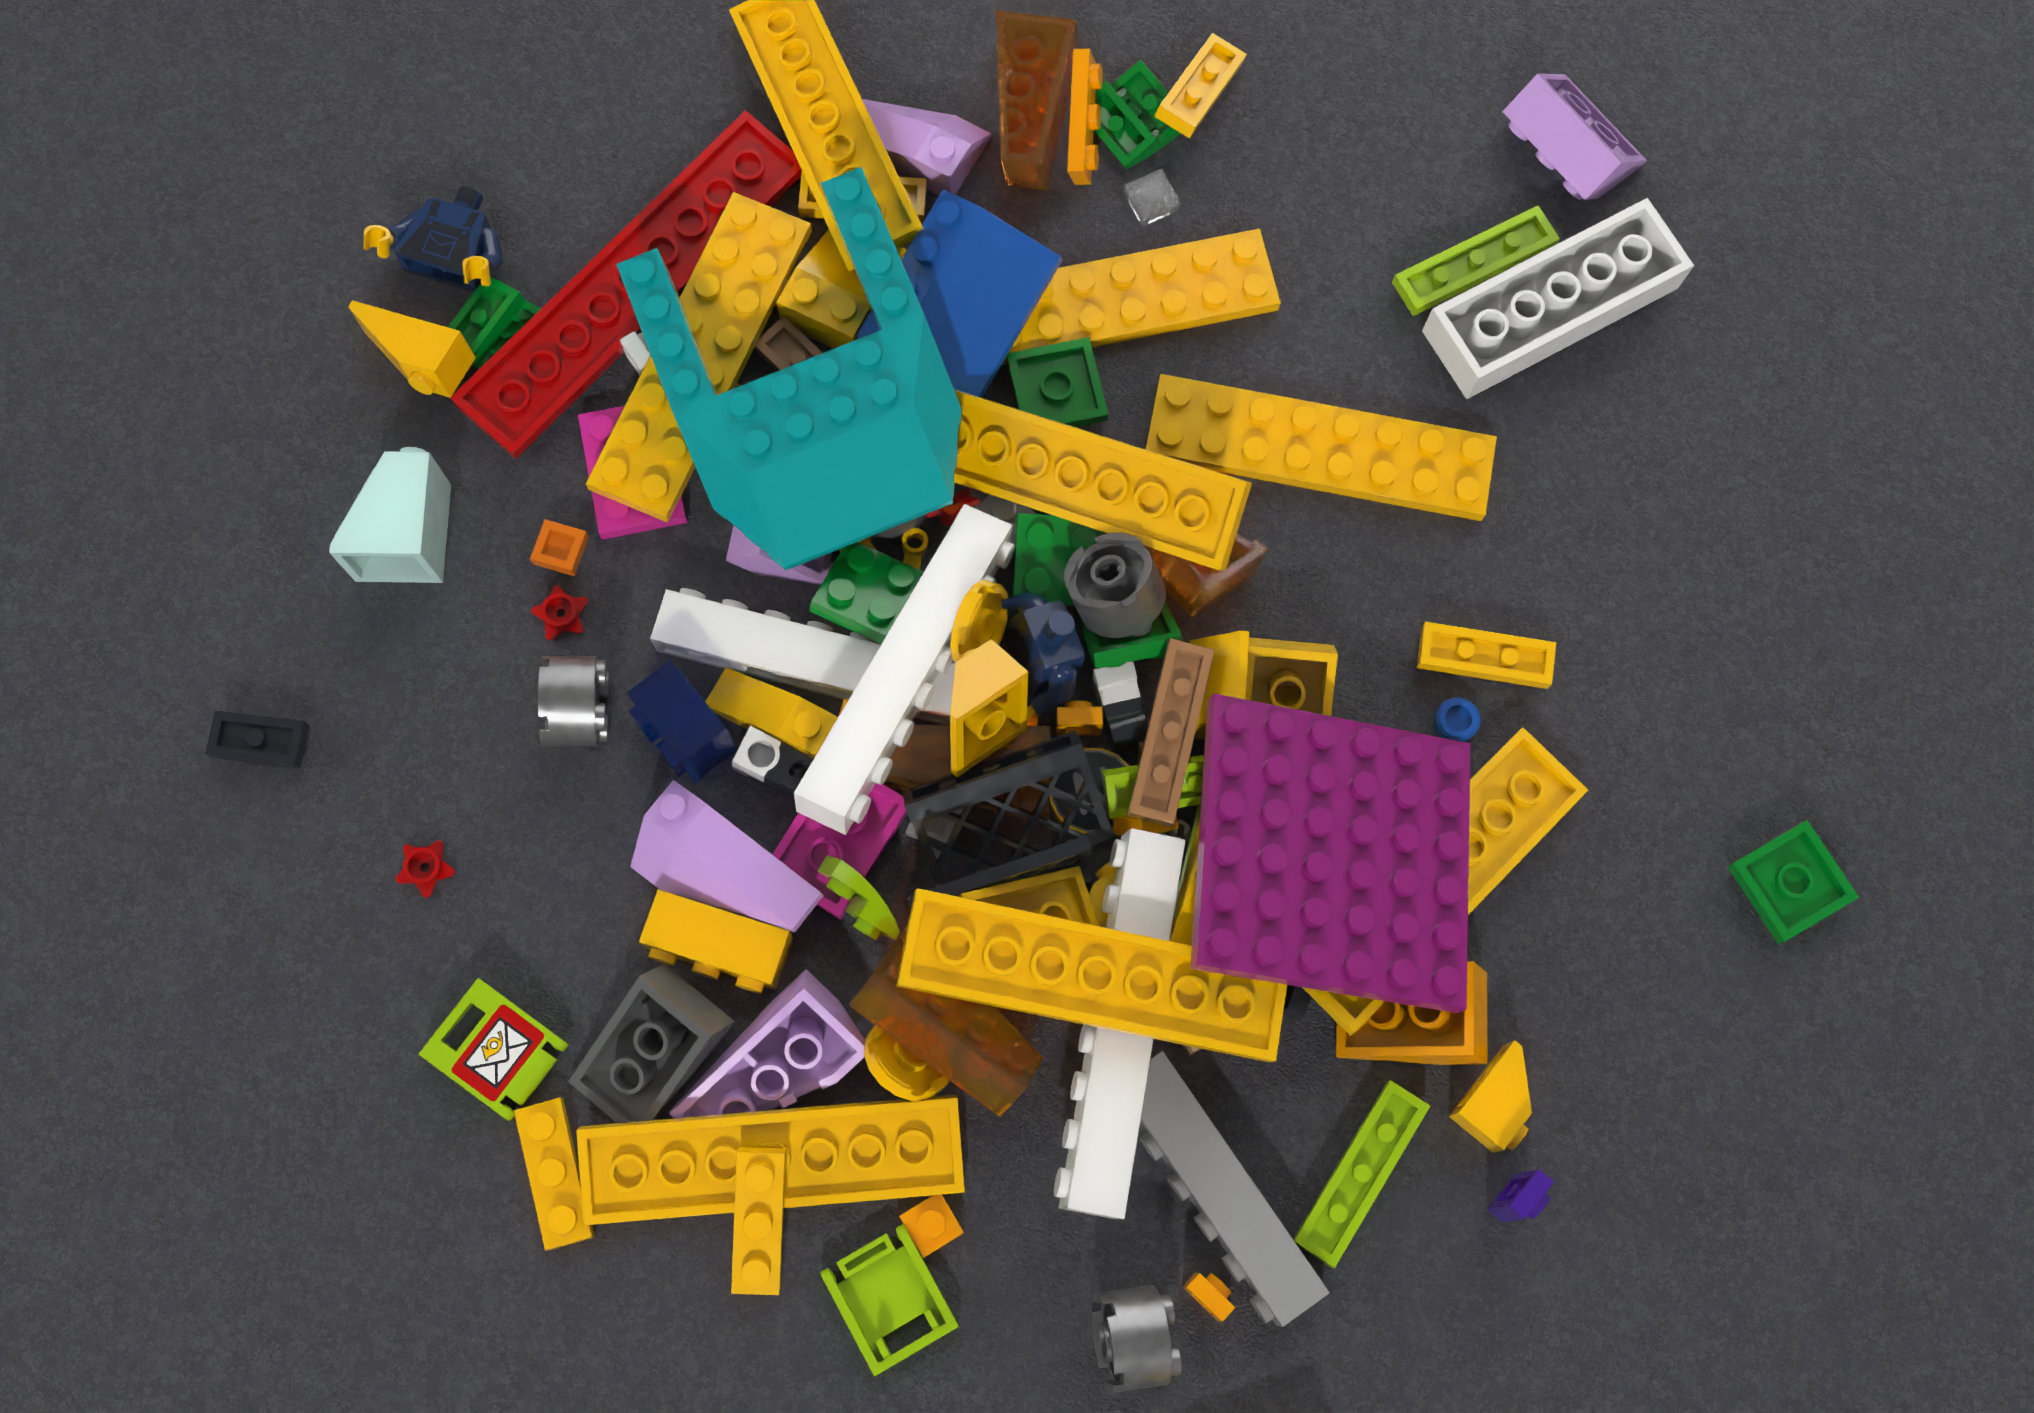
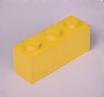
[639,889,793,994]

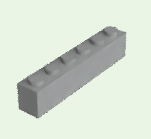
[1139,1051,1330,1327]

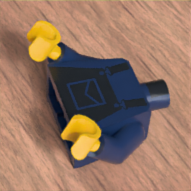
[363,186,503,292]
[1002,592,1085,733]

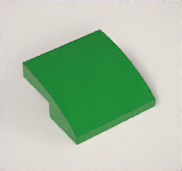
[1094,59,1182,169]
[448,277,541,370]

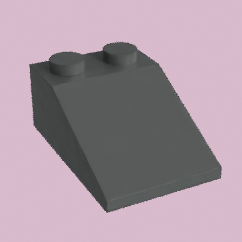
[568,963,735,1123]

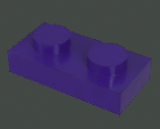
[1487,1169,1554,1222]

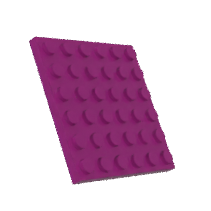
[1190,693,1471,1013]

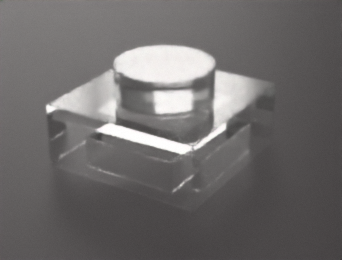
[1124,169,1180,226]

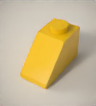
[1449,1040,1532,1153]

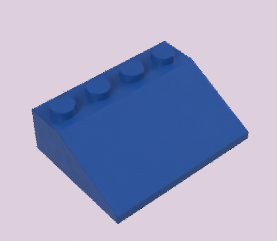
[856,190,1063,398]

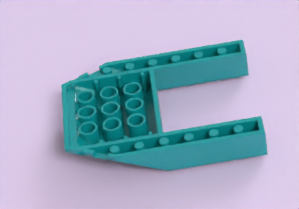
[616,167,962,571]

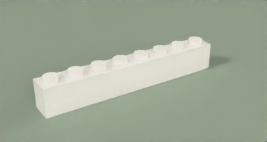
[794,504,1015,835]
[650,588,955,727]
[1054,828,1185,1219]

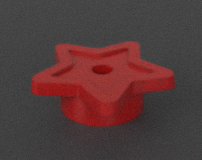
[926,488,981,526]
[531,585,588,640]
[395,840,455,898]

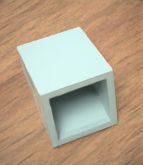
[329,447,451,583]

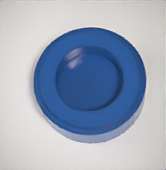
[1433,697,1481,742]

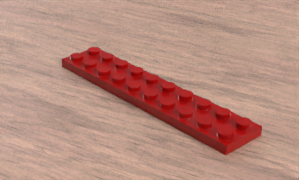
[450,110,802,459]

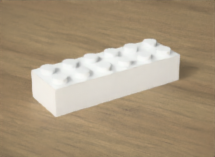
[1422,198,1694,399]

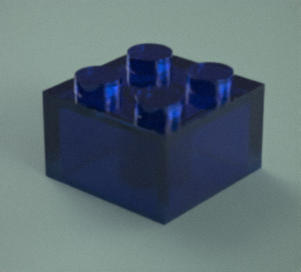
[627,659,737,783]

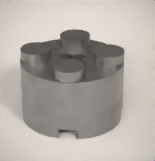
[1064,533,1166,638]
[538,656,609,747]
[1092,1285,1182,1394]

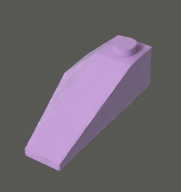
[862,99,991,196]
[630,780,824,932]
[670,969,865,1118]

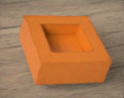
[530,519,589,576]

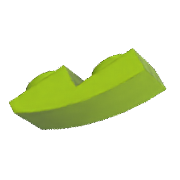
[818,856,900,940]

